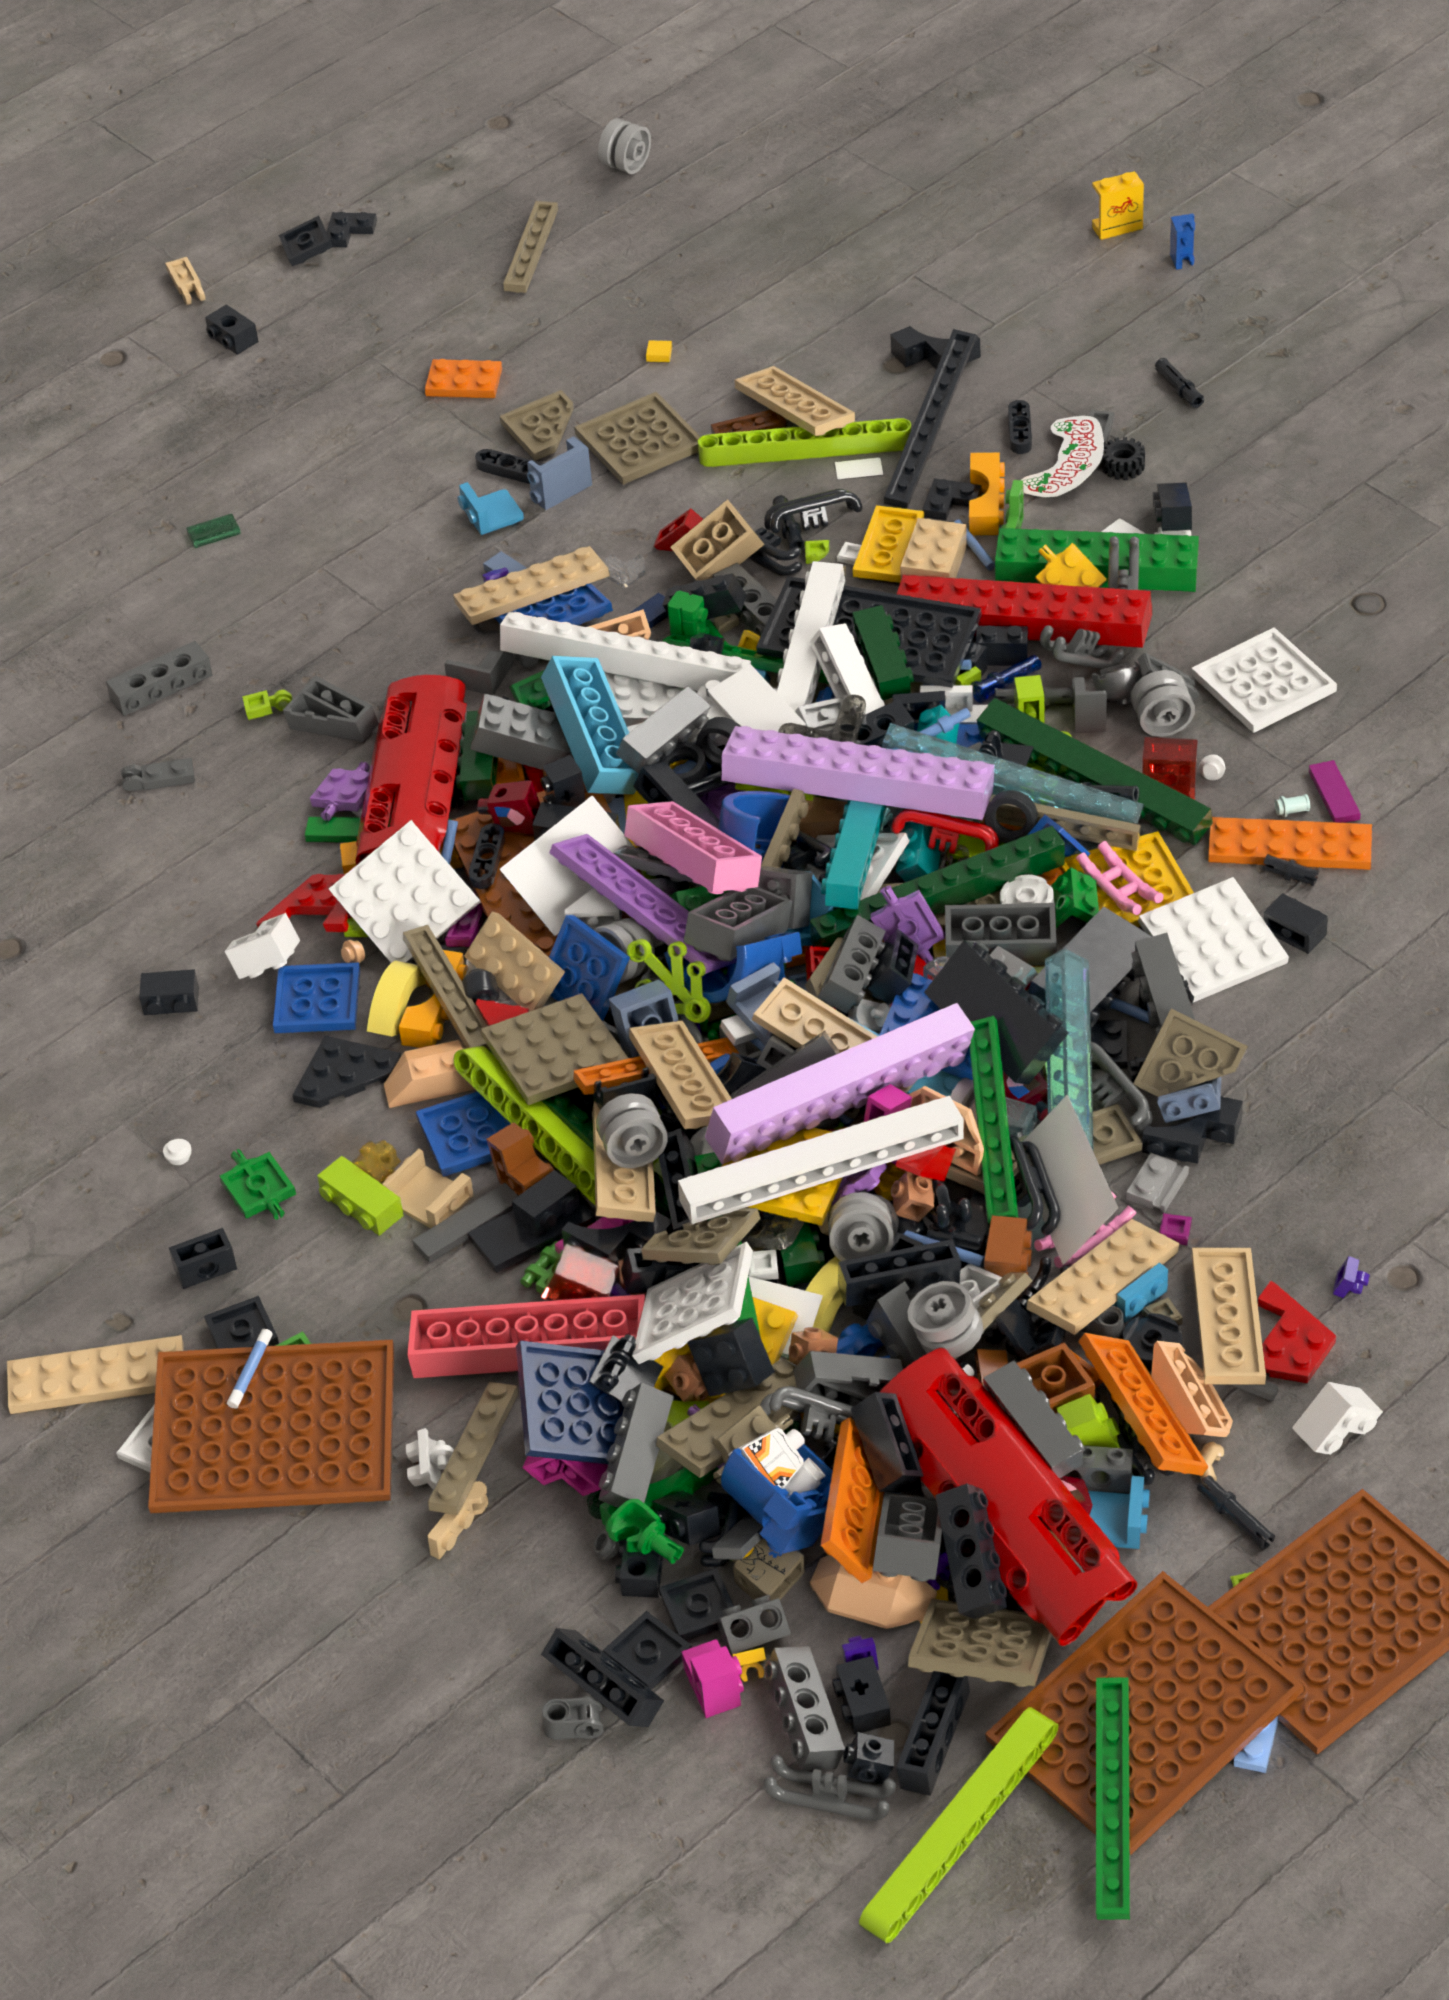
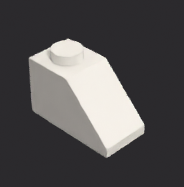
[565,889,622,930]

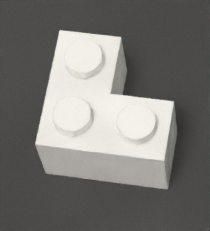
[225,913,300,979]
[1292,1382,1383,1455]

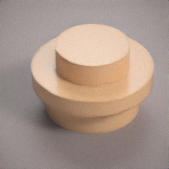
[341,940,365,964]

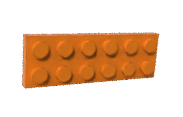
[1208,817,1372,870]
[1078,1333,1209,1476]
[821,1417,884,1584]

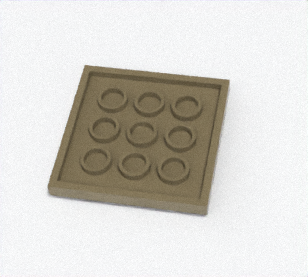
[574,392,700,485]
[481,993,629,1105]
[908,1598,1052,1687]

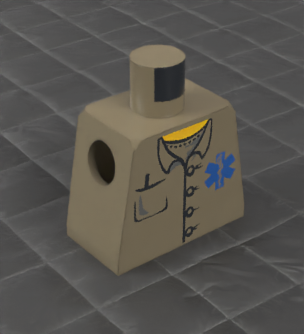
[729,1538,805,1612]

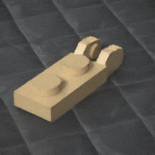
[165,257,205,305]
[427,1481,488,1560]

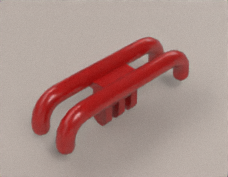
[891,809,999,854]

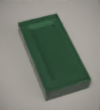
[186,514,241,548]

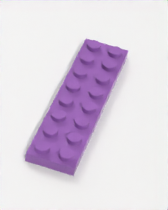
[549,834,737,974]

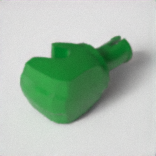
[605,1499,684,1564]

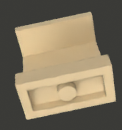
[382,1149,474,1228]

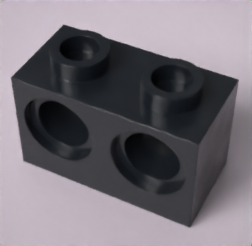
[615,1534,664,1598]

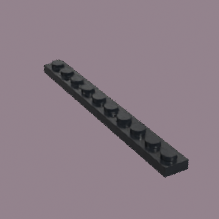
[884,329,976,509]

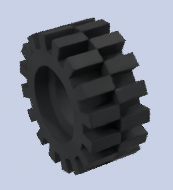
[1101,437,1145,480]

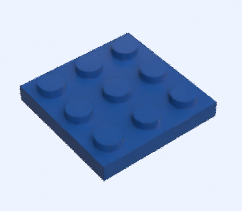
[549,915,630,1021]
[273,962,360,1033]
[416,1091,511,1177]

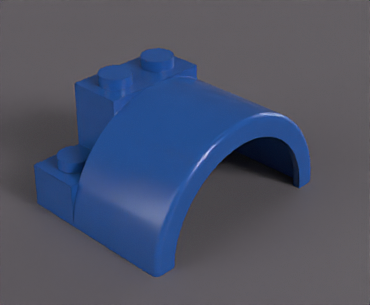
[718,791,790,891]
[664,932,803,1003]
[721,1444,833,1554]

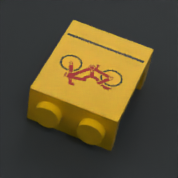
[1092,171,1144,240]

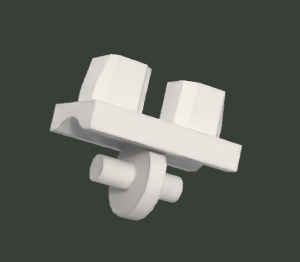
[848,999,891,1033]
[406,1428,454,1490]

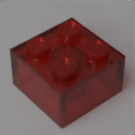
[1142,737,1198,800]
[541,1244,620,1301]

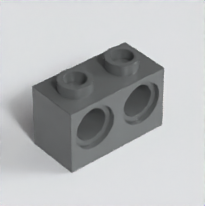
[716,1595,791,1655]

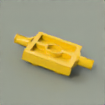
[1035,543,1107,588]

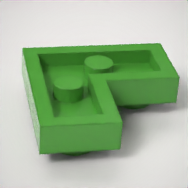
[1002,480,1024,529]

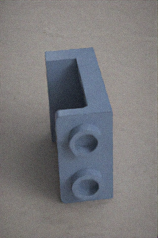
[527,436,592,510]
[726,962,781,1046]
[1157,1077,1221,1123]

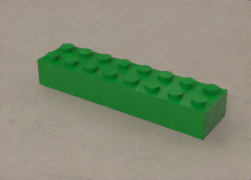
[995,528,1199,592]

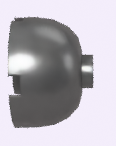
[1092,661,1143,705]

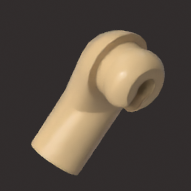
[1199,1442,1224,1485]

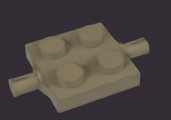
[713,1405,793,1484]

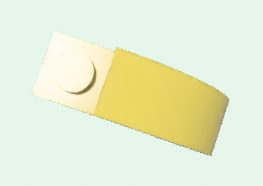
[367,960,426,1037]
[805,1257,843,1333]

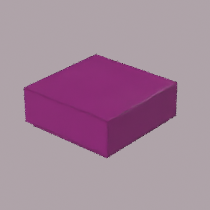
[1159,1213,1192,1246]

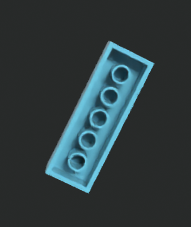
[541,656,639,794]

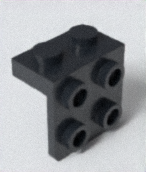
[996,1298,1066,1360]

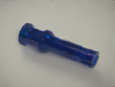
[970,655,1042,703]

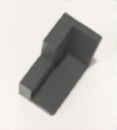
[444,650,514,695]
[1072,677,1107,733]
[758,866,813,929]

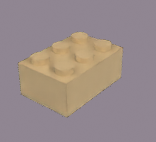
[671,499,764,581]
[900,518,967,579]

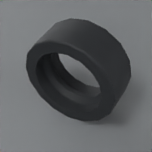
[696,717,741,768]
[658,742,708,785]
[984,790,1038,843]

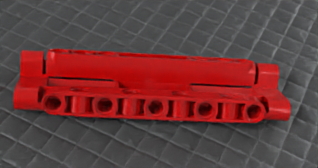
[355,675,467,865]
[880,1347,1138,1646]

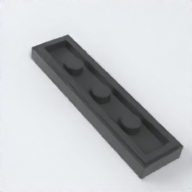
[412,1183,518,1263]

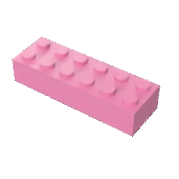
[624,801,762,894]

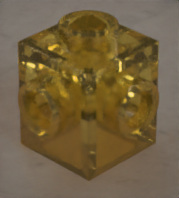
[352,1140,401,1182]

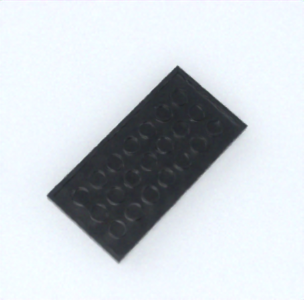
[756,576,982,688]

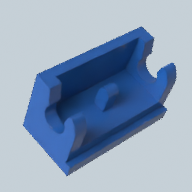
[1170,213,1195,269]

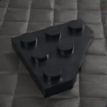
[292,1036,401,1108]

